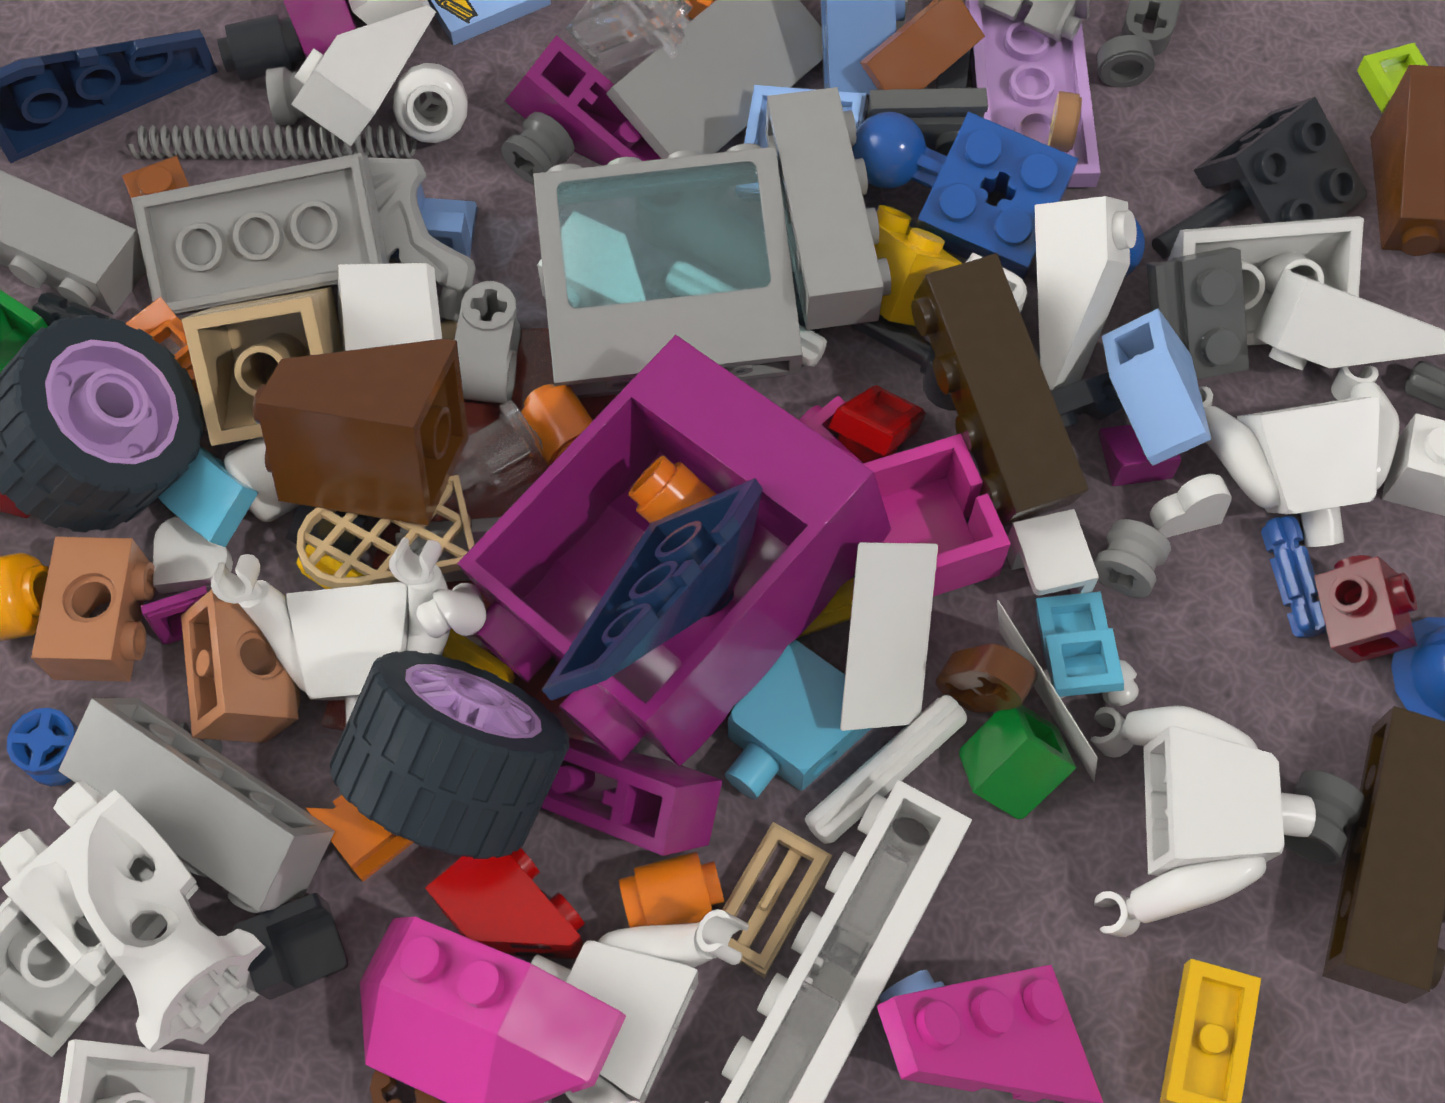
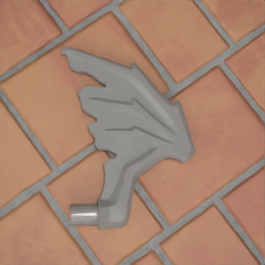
[368,158,476,322]

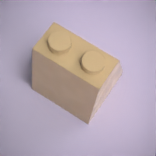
[182,287,342,446]

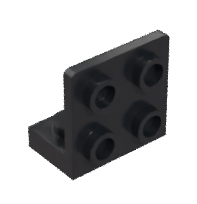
[1194,97,1367,223]

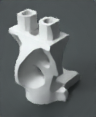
[0,781,266,1053]

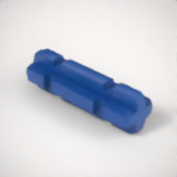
[1261,516,1326,638]

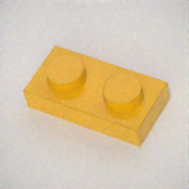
[1160,959,1261,1103]

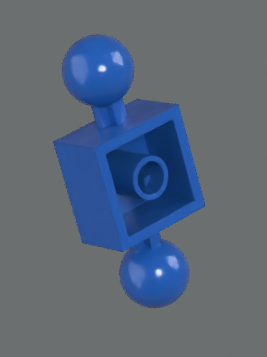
[852,111,1145,281]

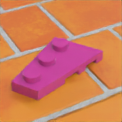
[877,964,1104,1103]

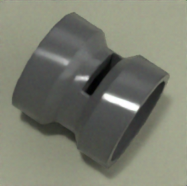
[1284,770,1366,866]

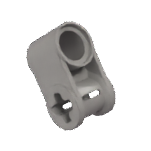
[454,281,521,405]

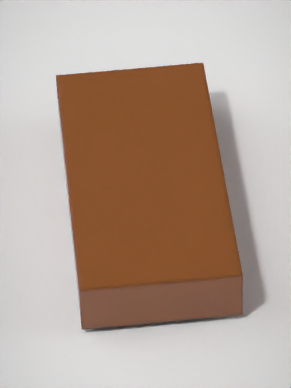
[860,0,985,90]

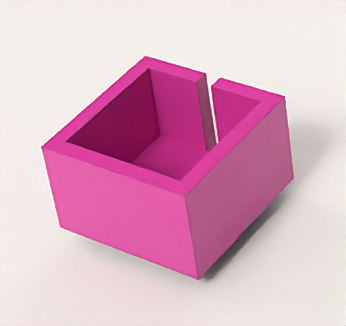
[863,434,1011,597]

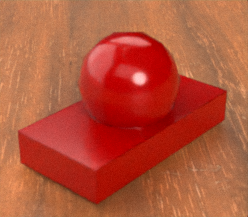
[828,385,926,464]

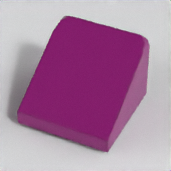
[1098,425,1181,487]
[141,585,212,644]

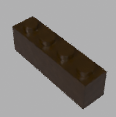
[911,253,1089,527]
[1322,706,1445,1004]

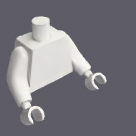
[1199,366,1399,547]
[211,537,450,724]
[1090,706,1316,937]
[531,909,749,1103]

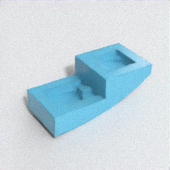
[158,447,259,547]
[1036,591,1124,697]

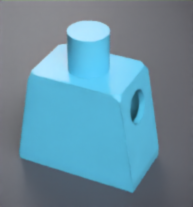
[725,639,872,800]

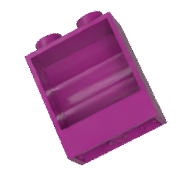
[457,334,892,766]

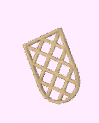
[296,475,475,588]

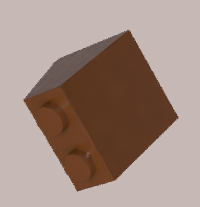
[1370,65,1445,256]
[253,339,469,526]

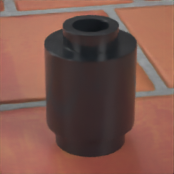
[217,13,305,81]

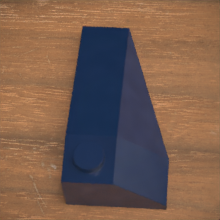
[0,29,218,164]
[542,478,763,701]

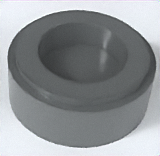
[1096,35,1155,87]

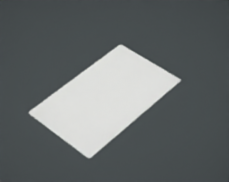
[840,542,938,731]
[997,600,1098,782]

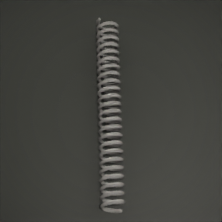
[128,125,417,159]

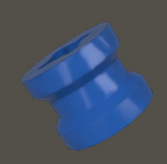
[7,707,78,787]

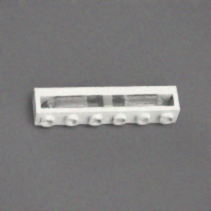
[705,780,972,1103]

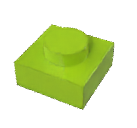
[1357,43,1428,113]

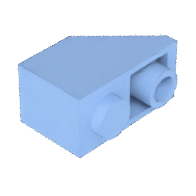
[1102,309,1211,466]

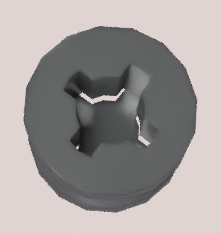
[501,112,575,185]

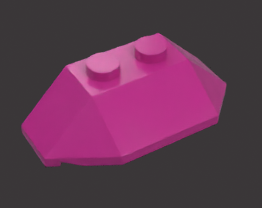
[360,916,626,1103]

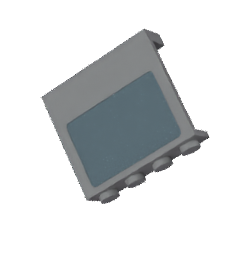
[533,143,803,399]

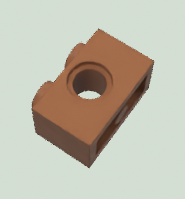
[31,537,156,682]
[181,589,300,743]

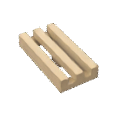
[722,822,832,978]

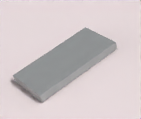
[606,0,823,159]
[131,153,388,315]

